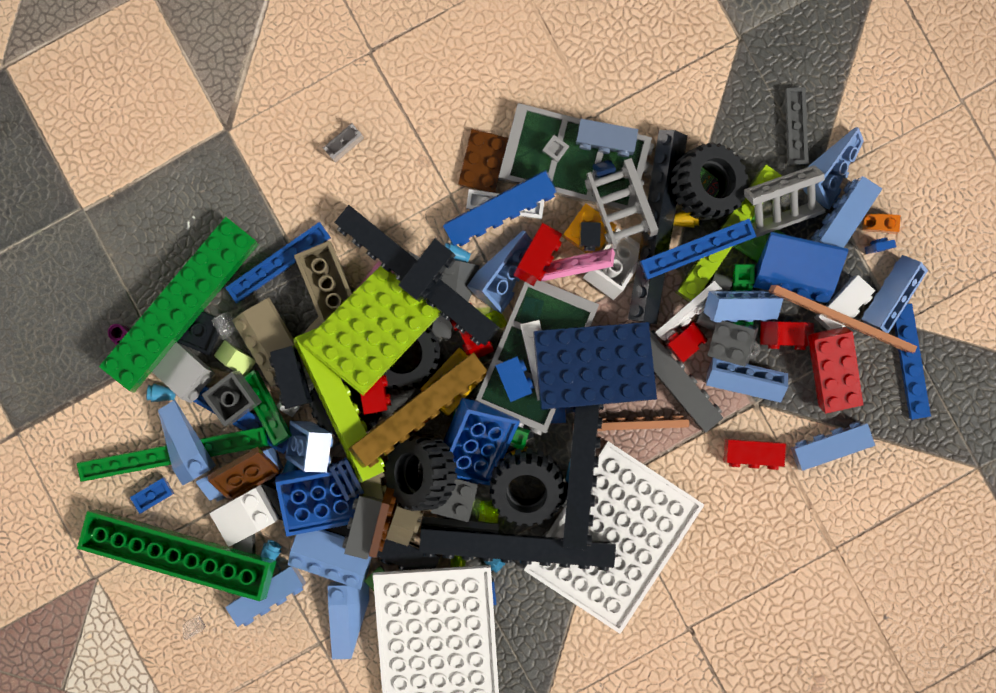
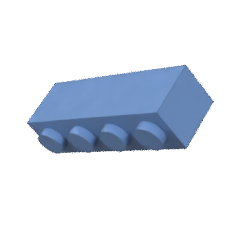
[861,255,928,333]
[703,291,783,322]
[706,358,788,403]
[791,421,875,471]
[225,566,306,627]

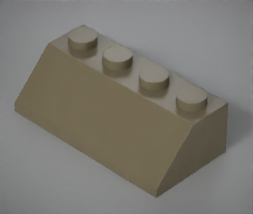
[294,240,353,323]
[232,298,305,387]

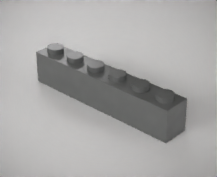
[650,330,723,433]

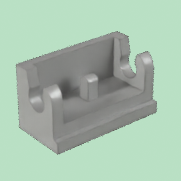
[323,123,364,163]

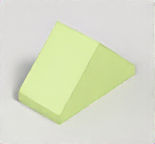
[214,340,256,376]

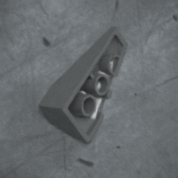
[432,261,480,338]

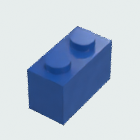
[495,357,534,402]

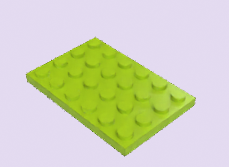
[303,266,441,395]

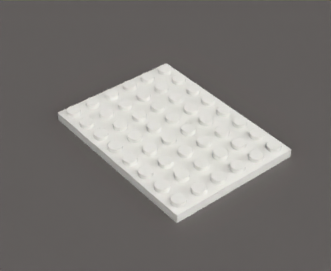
[524,441,704,634]
[373,565,499,693]

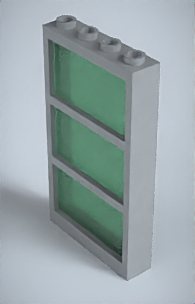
[499,103,654,211]
[475,280,599,435]

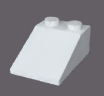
[583,229,640,300]
[209,485,279,547]

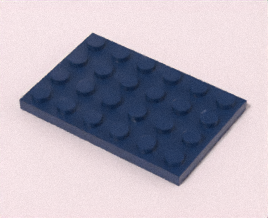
[533,322,657,410]

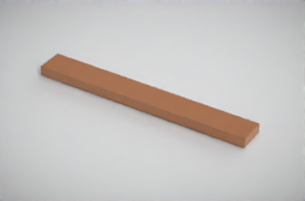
[769,285,917,353]

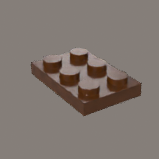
[458,129,509,193]
[207,447,280,501]
[369,487,396,558]

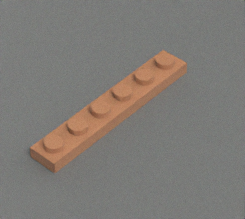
[572,415,689,431]

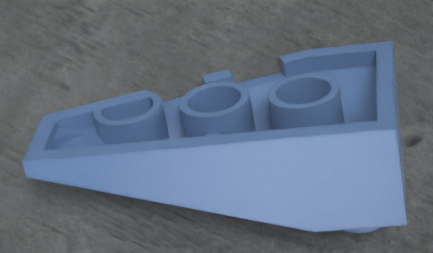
[803,127,864,209]
[467,230,532,314]
[158,400,216,485]
[328,582,369,660]

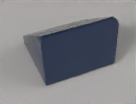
[592,160,616,178]

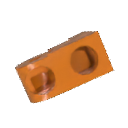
[862,214,901,234]

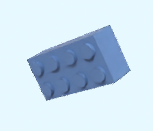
[811,176,882,248]

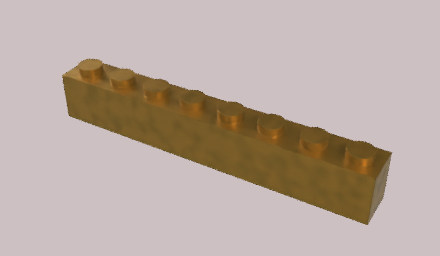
[348,353,487,468]

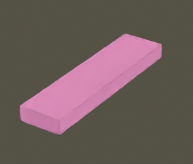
[541,248,615,281]

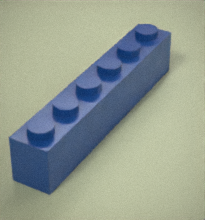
[443,170,557,246]

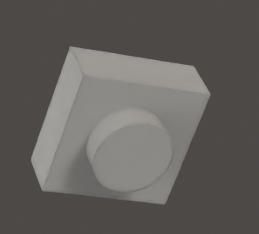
[542,135,569,163]

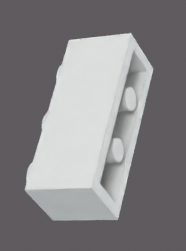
[814,275,875,330]

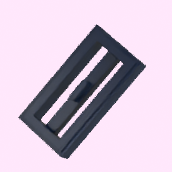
[329,458,364,501]

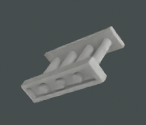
[585,158,658,249]
[744,165,826,237]

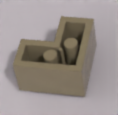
[386,505,423,546]

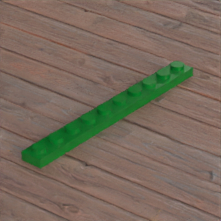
[76,426,268,482]

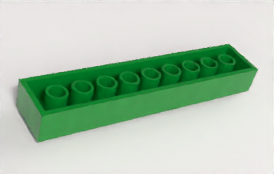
[99,217,259,393]
[77,509,277,602]

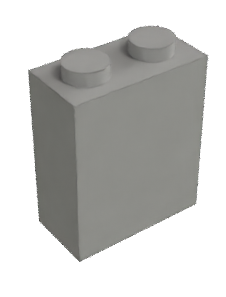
[152,342,215,403]

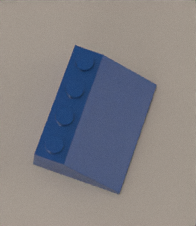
[753,232,848,303]
[443,398,520,485]
[275,461,359,537]

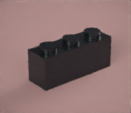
[398,239,456,302]
[269,346,312,409]

